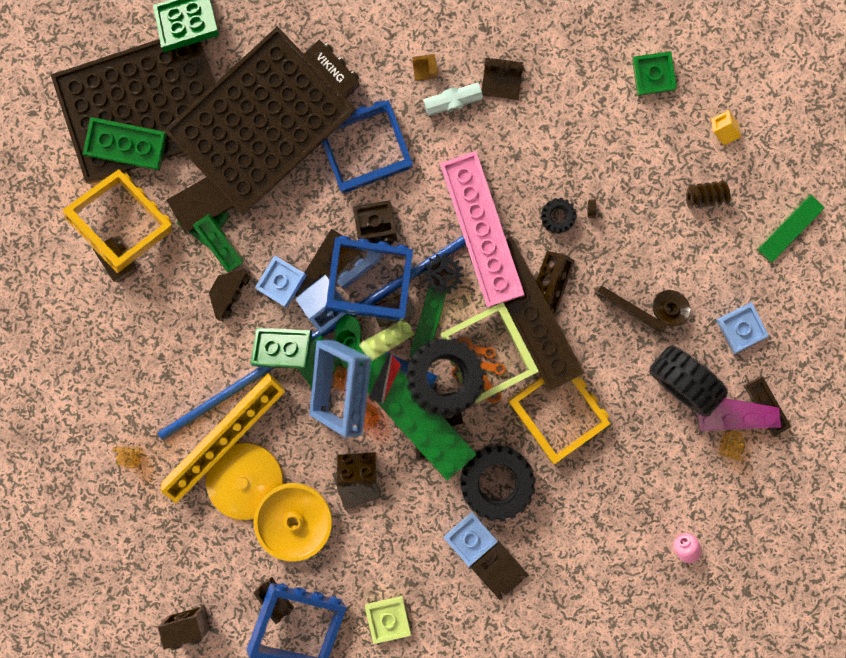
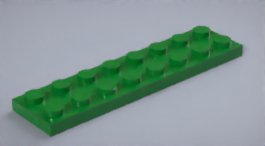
[342,337,476,481]

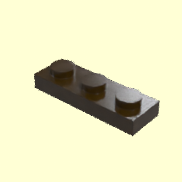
[744,376,791,436]

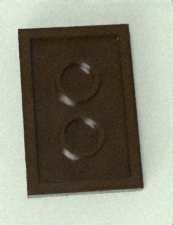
[166,177,234,234]

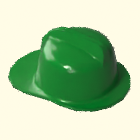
[334,315,363,362]

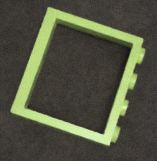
[440,303,539,403]

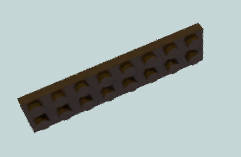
[504,236,585,391]

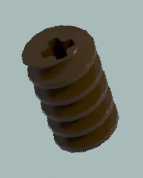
[686,181,731,209]

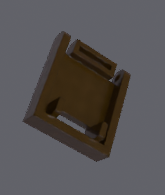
[470,540,529,600]

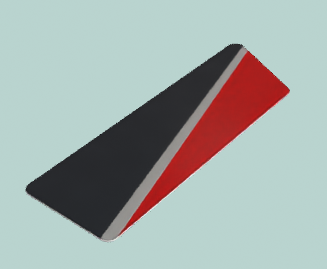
[369,353,401,404]

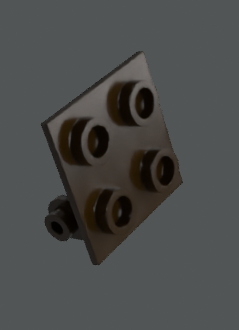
[482,58,524,100]
[336,452,377,488]

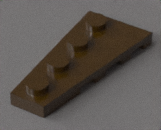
[295,229,363,297]

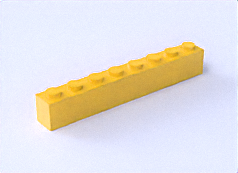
[161,373,285,503]

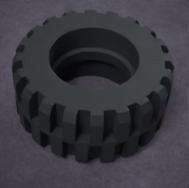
[406,338,485,417]
[649,346,728,417]
[460,444,536,522]

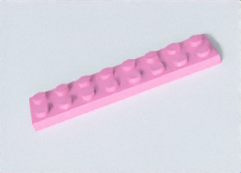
[440,151,525,308]

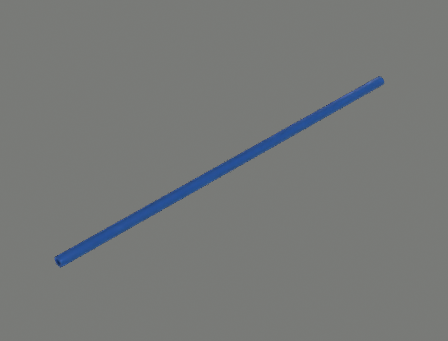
[158,236,466,440]

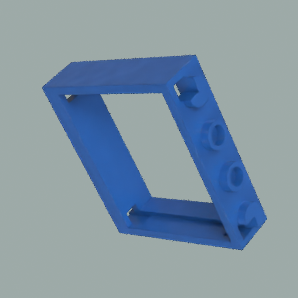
[323,100,413,194]
[325,236,413,321]
[246,583,347,658]

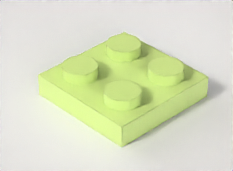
[365,596,411,644]

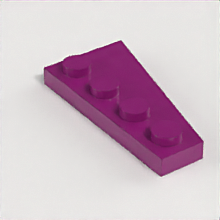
[698,398,781,431]

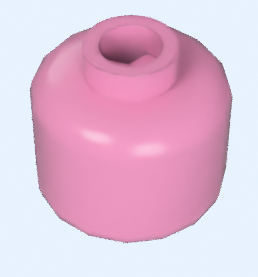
[674,533,702,563]

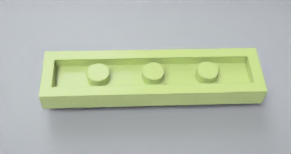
[360,319,415,361]

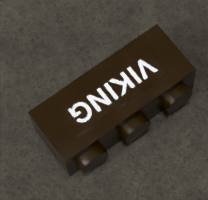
[304,39,360,99]

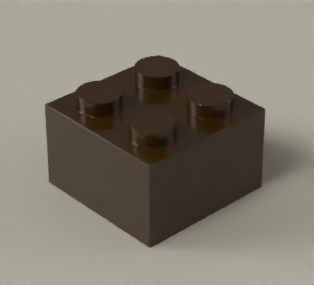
[157,605,211,651]

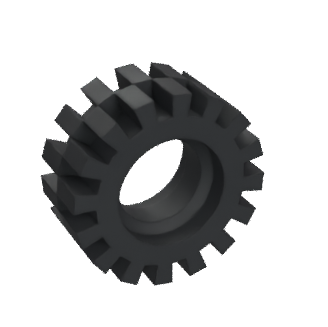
[541,198,577,234]

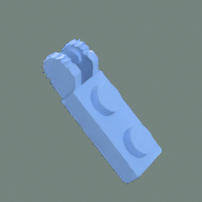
[337,251,383,290]

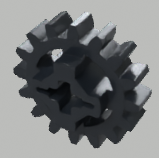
[422,253,464,295]

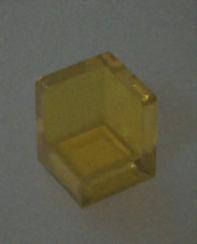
[112,446,141,468]

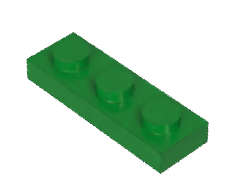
[193,214,244,273]

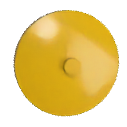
[206,442,283,520]
[254,483,332,562]

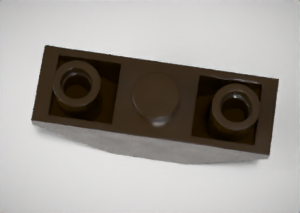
[209,268,251,321]

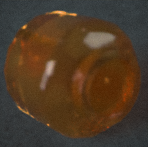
[363,402,380,429]

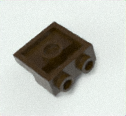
[353,200,397,245]

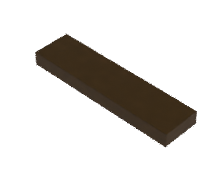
[594,286,667,332]

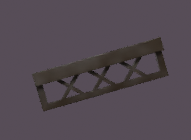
[536,251,575,317]

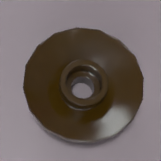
[652,290,690,326]

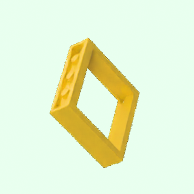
[62,169,172,274]
[507,376,611,464]

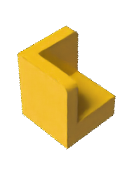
[711,110,742,145]

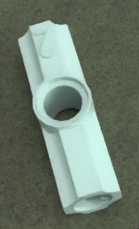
[423,83,483,116]

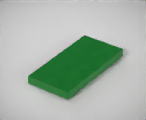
[83,117,167,171]

